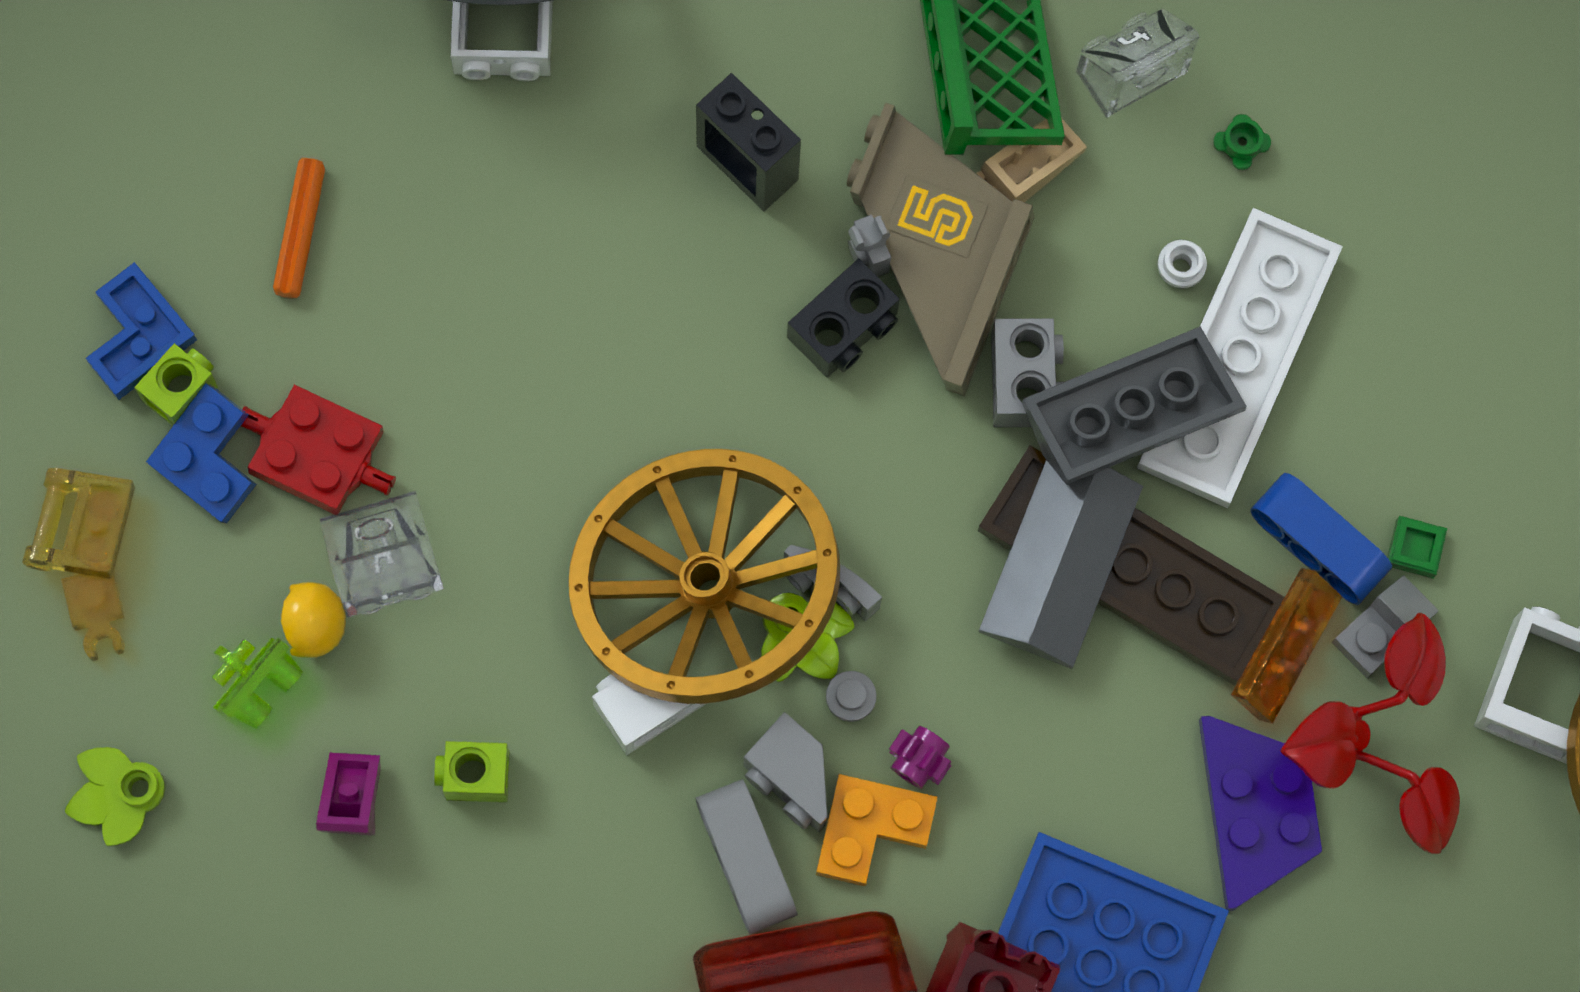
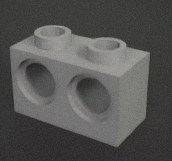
[991,318,1064,427]

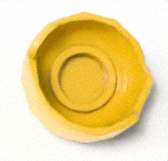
[281,582,346,658]

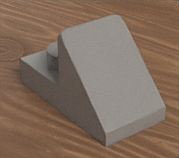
[1332,575,1439,678]

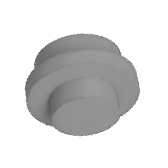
[826,671,876,722]

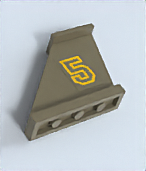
[846,102,1034,396]

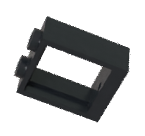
[696,72,801,212]

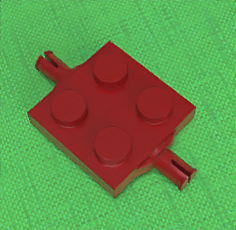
[241,384,396,516]

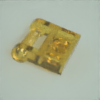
[22,468,135,579]

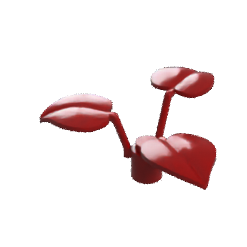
[1280,613,1460,854]

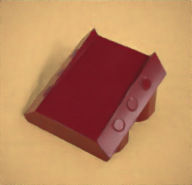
[926,922,1060,992]

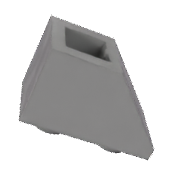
[743,712,827,832]

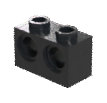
[787,258,900,378]

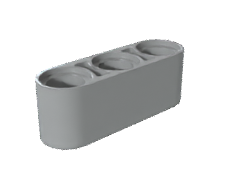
[695,779,797,934]

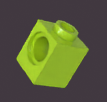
[134,343,218,426]
[434,741,510,802]

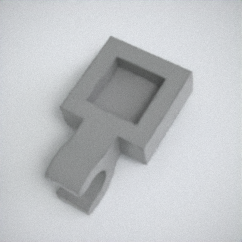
[848,214,891,277]

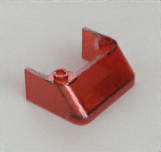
[693,911,918,992]

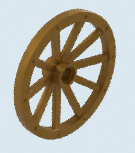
[569,449,841,704]

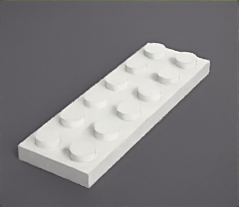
[1137,208,1343,508]

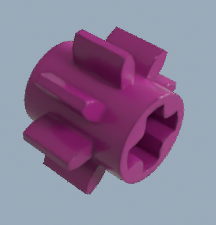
[889,726,952,789]

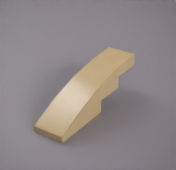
[976,119,1087,202]

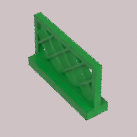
[920,0,1065,155]

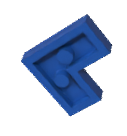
[85,262,197,400]
[146,383,257,523]

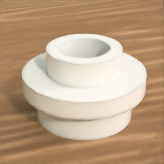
[1157,240,1207,288]

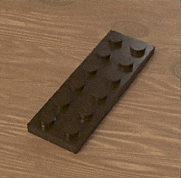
[978,445,1287,686]

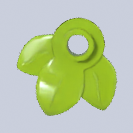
[761,593,854,682]
[65,747,165,846]

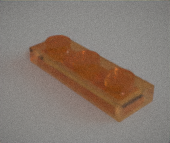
[1231,568,1342,724]

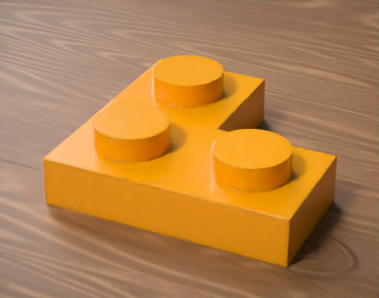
[816,774,938,886]

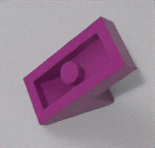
[316,753,381,835]

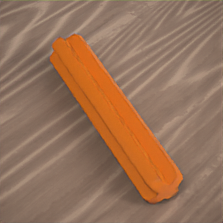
[273,158,325,299]

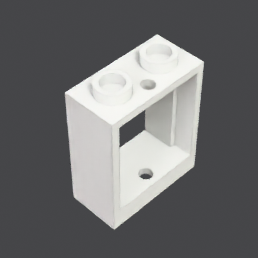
[451,1,552,81]
[1474,607,1580,764]

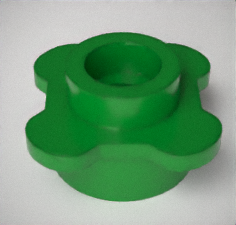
[1213,114,1271,170]

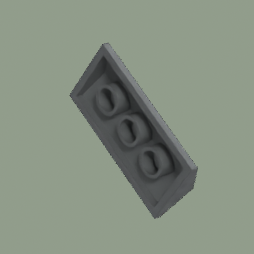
[1022,326,1247,485]
[978,460,1143,669]

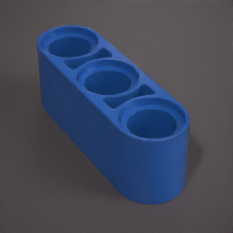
[1250,473,1392,605]

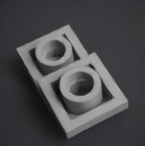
[783,545,882,621]

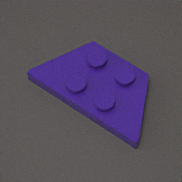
[1199,716,1322,911]

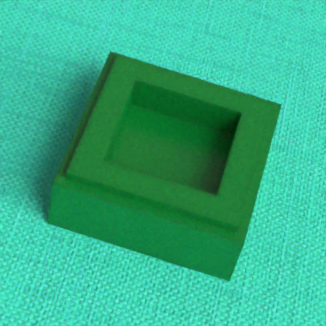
[1387,515,1448,579]

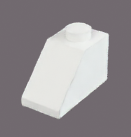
[592,675,707,756]

